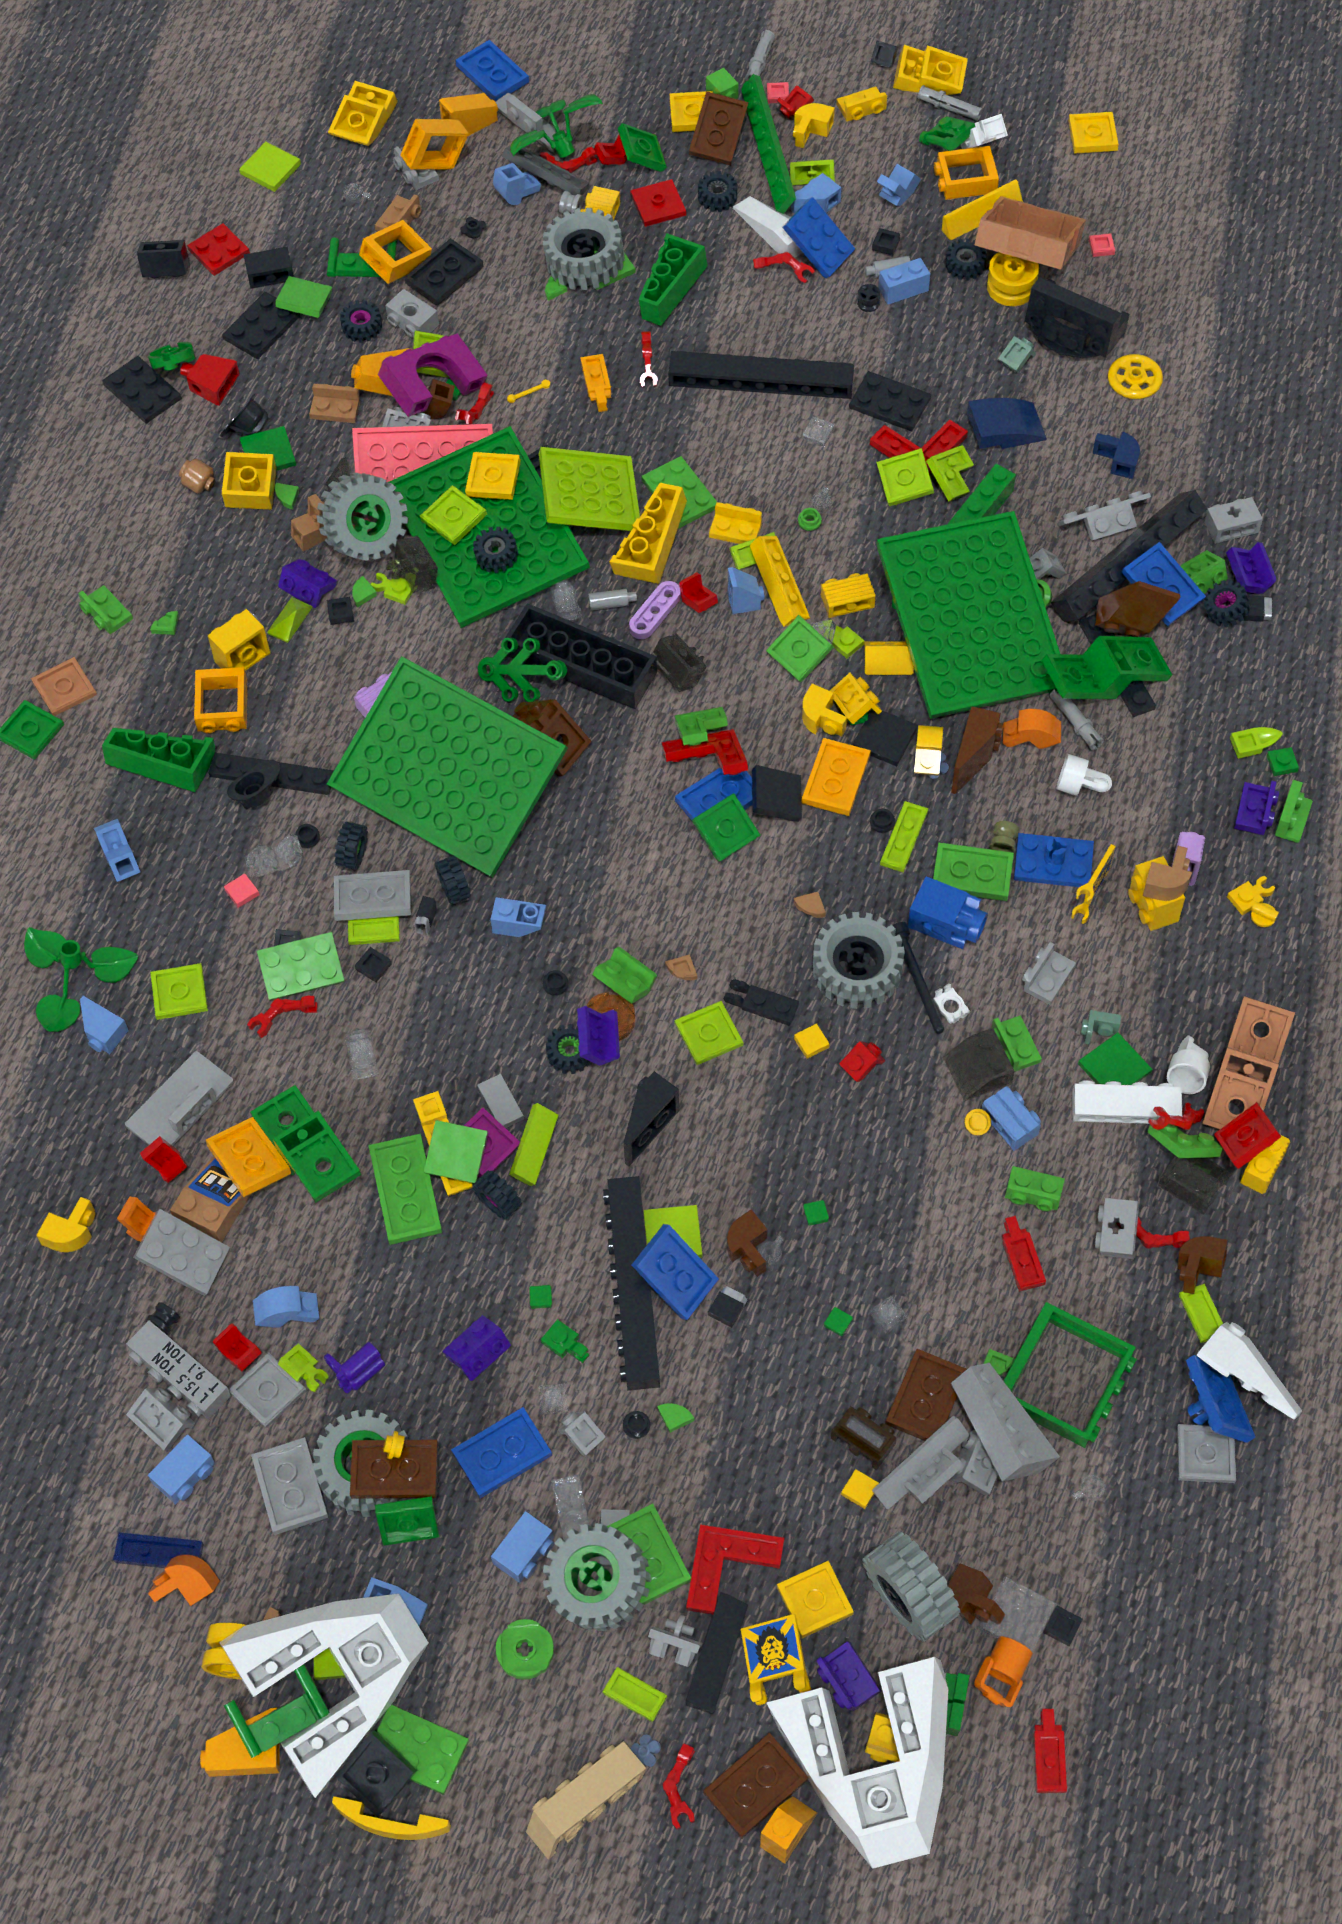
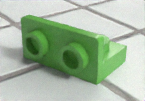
[1180,550,1228,593]
[78,585,133,634]
[1275,780,1313,843]
[592,947,657,1004]
[989,1015,1042,1073]
[1005,1166,1065,1211]

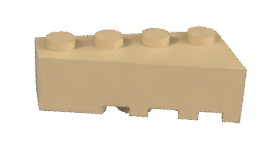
[526,1741,646,1860]

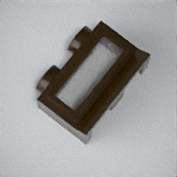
[831,1406,897,1470]

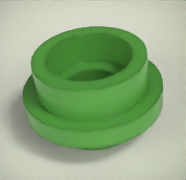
[798,508,822,531]

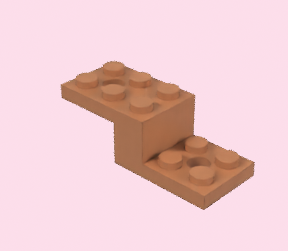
[1202,996,1295,1129]

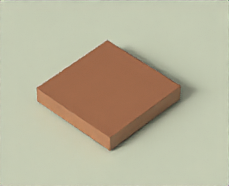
[31,657,97,716]

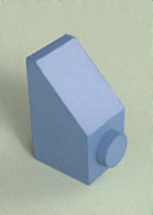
[728,567,765,614]
[80,996,129,1054]

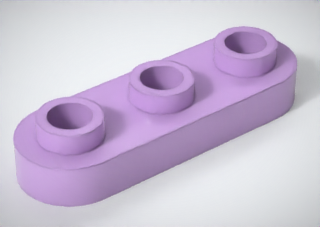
[629,581,681,639]

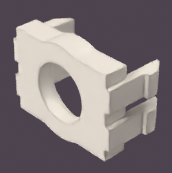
[933,984,970,1024]

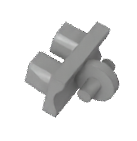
[648,1615,703,1667]

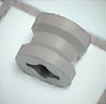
[559,190,583,214]

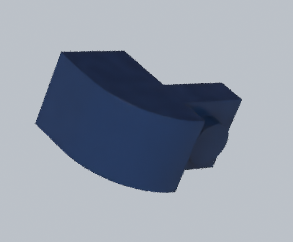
[1093,432,1140,479]

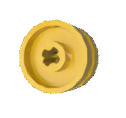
[987,252,1039,306]
[201,1623,246,1680]

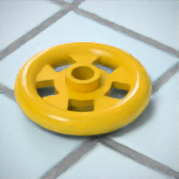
[1108,354,1163,399]

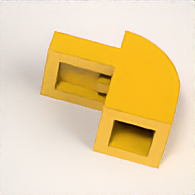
[793,103,835,148]
[802,684,847,737]
[914,725,943,776]
[36,1197,95,1252]

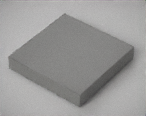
[229,1353,307,1429]
[1177,1424,1236,1483]

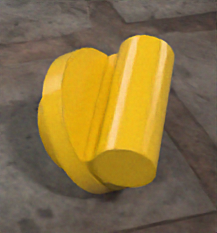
[1251,901,1279,927]

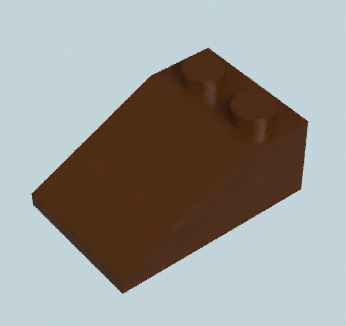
[1095,581,1180,637]
[951,707,1004,794]

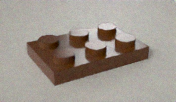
[689,91,749,166]
[885,1349,967,1441]
[350,1440,438,1499]
[703,1733,809,1839]

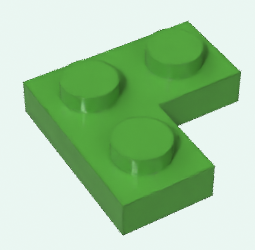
[674,707,728,746]
[1148,1124,1223,1158]

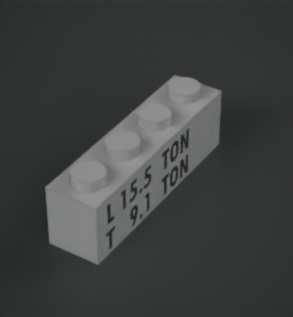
[126,1320,231,1420]

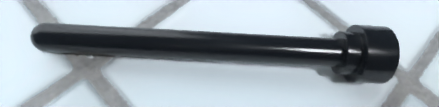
[892,922,944,1034]

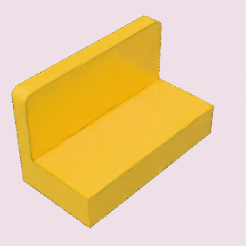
[864,641,914,675]

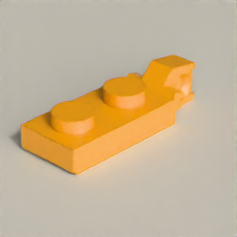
[580,354,611,412]

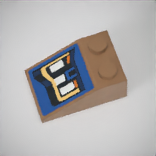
[170,1157,252,1243]

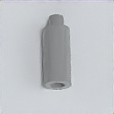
[865,256,910,278]
[588,589,637,611]

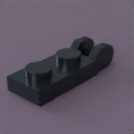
[723,979,799,1026]

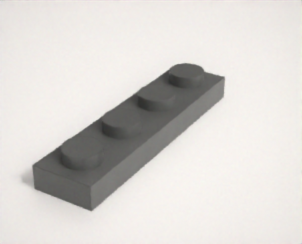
[502,145,589,195]

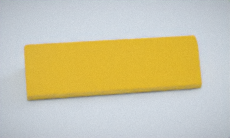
[942,180,1023,240]
[750,536,810,627]

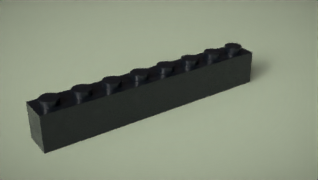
[668,351,854,399]
[1051,490,1208,622]
[603,1176,660,1391]

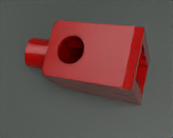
[180,354,240,406]

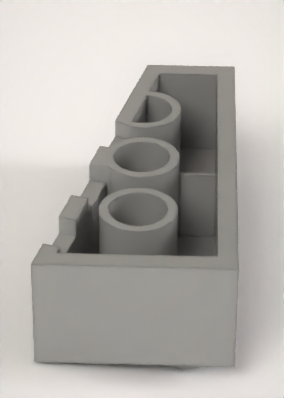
[951,1363,1060,1482]

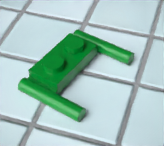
[327,237,397,277]
[223,1664,330,1758]

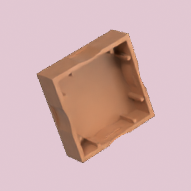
[974,196,1086,269]

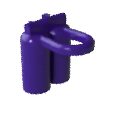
[324,1342,385,1393]

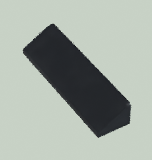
[686,1592,748,1714]

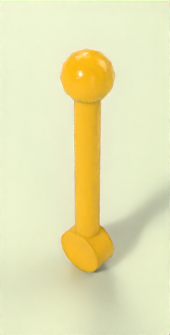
[507,379,550,403]

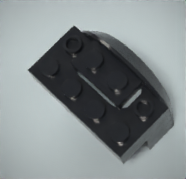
[1025,277,1130,358]

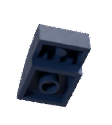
[967,398,1047,449]

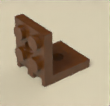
[512,699,591,776]

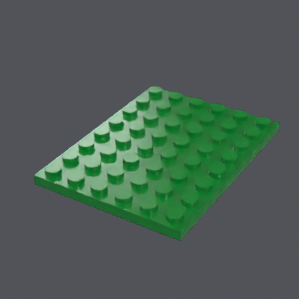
[388,426,590,628]
[876,511,1060,719]
[327,656,568,878]

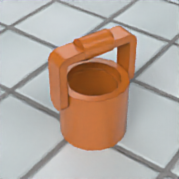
[974,1636,1033,1707]

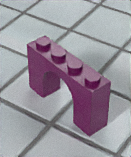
[378,333,488,417]

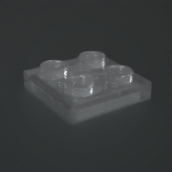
[979,1576,1056,1652]

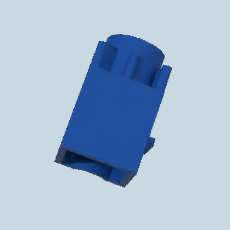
[908,876,988,949]

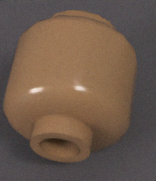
[179,459,215,494]

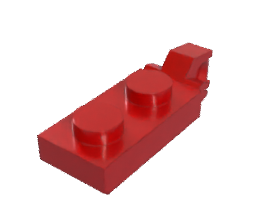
[1002,1216,1046,1292]
[1033,1709,1067,1793]

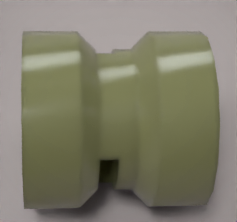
[990,821,1019,853]

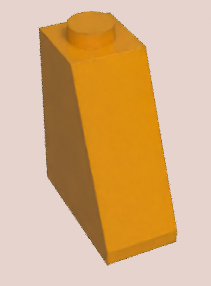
[439,93,498,136]
[351,348,409,396]
[200,1708,280,1777]
[760,1796,817,1864]

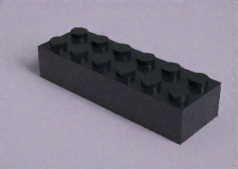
[505,603,657,709]

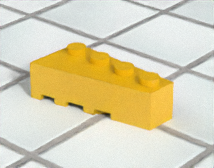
[609,483,687,584]

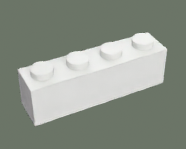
[1072,1081,1182,1124]

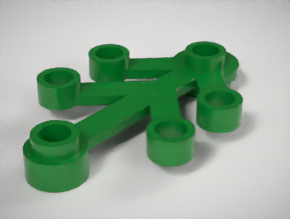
[478,638,567,702]

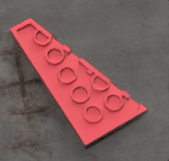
[352,424,493,482]

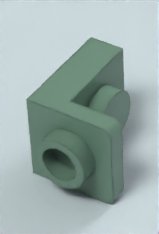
[998,336,1036,373]
[1081,1010,1121,1045]

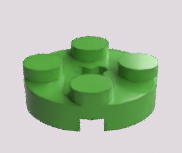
[496,1619,554,1680]

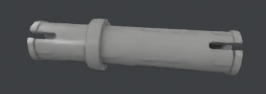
[745,30,775,81]
[918,85,983,121]
[1050,689,1104,750]

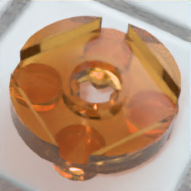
[587,992,635,1041]

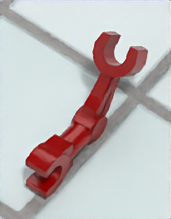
[540,147,598,173]
[753,252,816,283]
[640,331,658,387]
[455,382,494,424]
[247,995,318,1038]
[1148,1103,1204,1130]
[1117,1217,1190,1249]
[663,1743,695,1830]

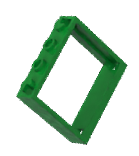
[1004,1302,1137,1448]

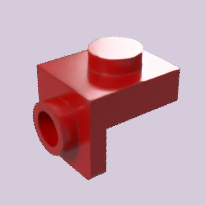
[776,85,814,118]
[594,135,627,165]
[679,572,718,613]
[839,1041,885,1082]
[140,1136,187,1183]
[213,1324,262,1372]

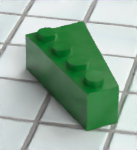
[639,233,708,326]
[102,728,216,792]

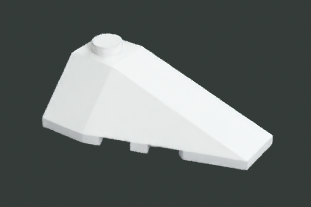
[733,196,803,258]
[1196,1322,1302,1419]

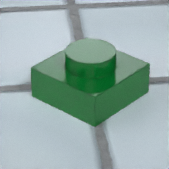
[1267,747,1299,776]

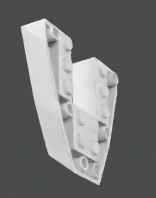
[219,1594,429,1798]
[767,1657,948,1869]

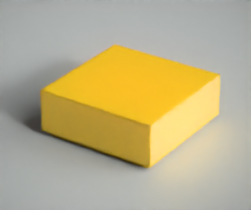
[794,1024,830,1059]
[841,1469,879,1509]

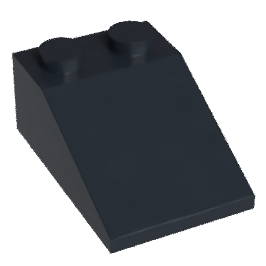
[623,1071,680,1166]

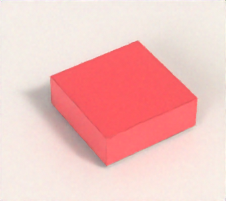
[767,82,789,103]
[1089,234,1115,257]
[224,874,259,908]

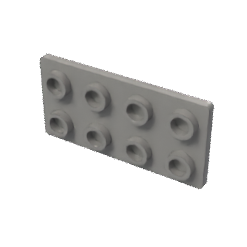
[125,1051,234,1146]

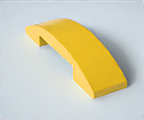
[413,1091,472,1196]
[332,1796,451,1840]

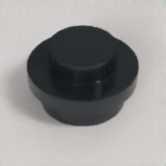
[870,808,895,833]
[295,824,320,848]
[543,970,568,995]
[623,1411,651,1439]

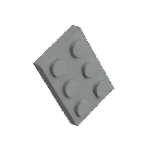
[334,870,411,921]
[133,1209,230,1296]
[251,1437,328,1535]

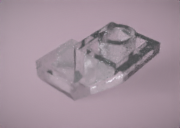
[549,580,582,620]
[244,834,303,879]
[345,1029,379,1081]
[551,1474,589,1540]

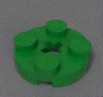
[148,342,196,370]

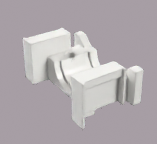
[961,114,1008,149]

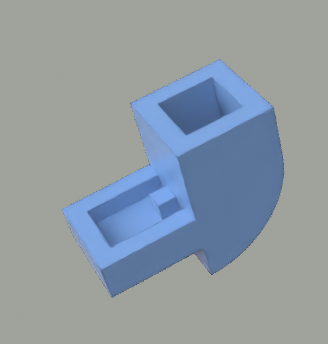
[493,163,541,205]
[877,164,921,206]
[94,819,140,882]
[253,1286,319,1328]

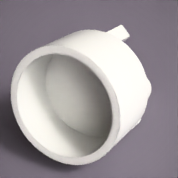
[1056,754,1112,796]
[1167,1035,1210,1094]

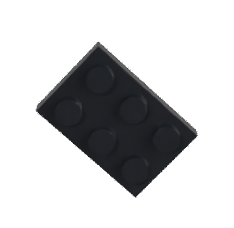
[404,238,484,306]
[222,292,301,359]
[102,356,182,424]
[849,371,931,432]

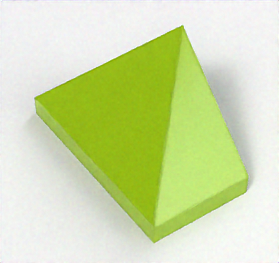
[790,159,835,185]
[267,597,312,643]

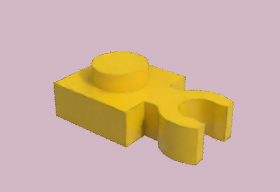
[1227,876,1275,916]

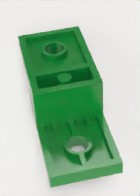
[1042,636,1172,699]
[250,1085,361,1203]

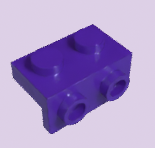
[1226,542,1276,594]
[278,559,337,608]
[1234,781,1279,835]
[577,1006,620,1066]
[442,1315,511,1381]
[816,1641,882,1711]

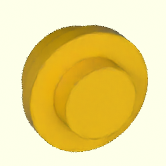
[965,1109,991,1135]
[383,1431,405,1460]

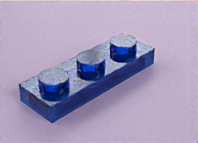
[113,1532,204,1568]

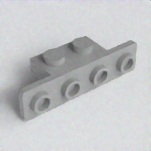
[496,93,556,152]
[1057,491,1151,541]
[872,1416,969,1509]

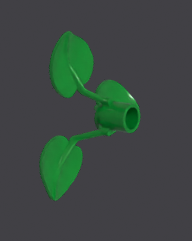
[510,94,603,158]
[24,927,138,1032]

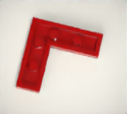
[870,419,968,475]
[661,729,748,775]
[686,1524,784,1615]

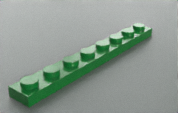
[741,74,796,214]

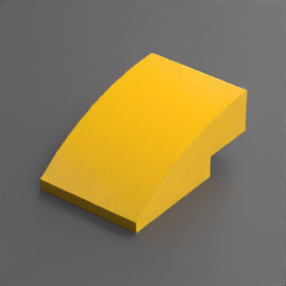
[893,45,968,95]
[328,81,398,146]

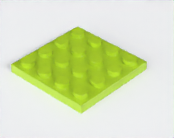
[539,447,640,531]

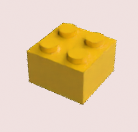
[222,452,276,510]
[208,609,270,671]
[1128,856,1185,931]

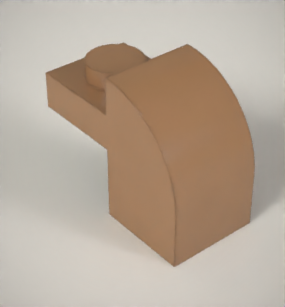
[291,494,327,551]
[1143,846,1192,901]

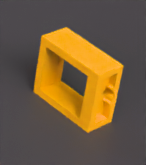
[400,119,469,169]
[934,146,999,200]
[359,220,432,284]
[194,667,247,733]

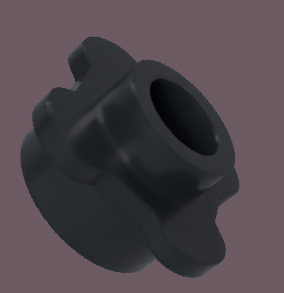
[460,217,486,238]

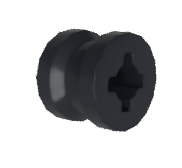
[857,284,880,312]
[145,1302,180,1335]

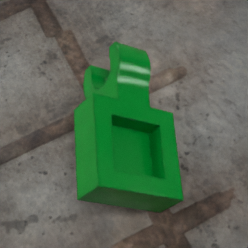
[540,1319,589,1363]

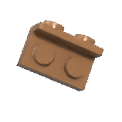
[375,194,421,231]
[309,384,360,423]

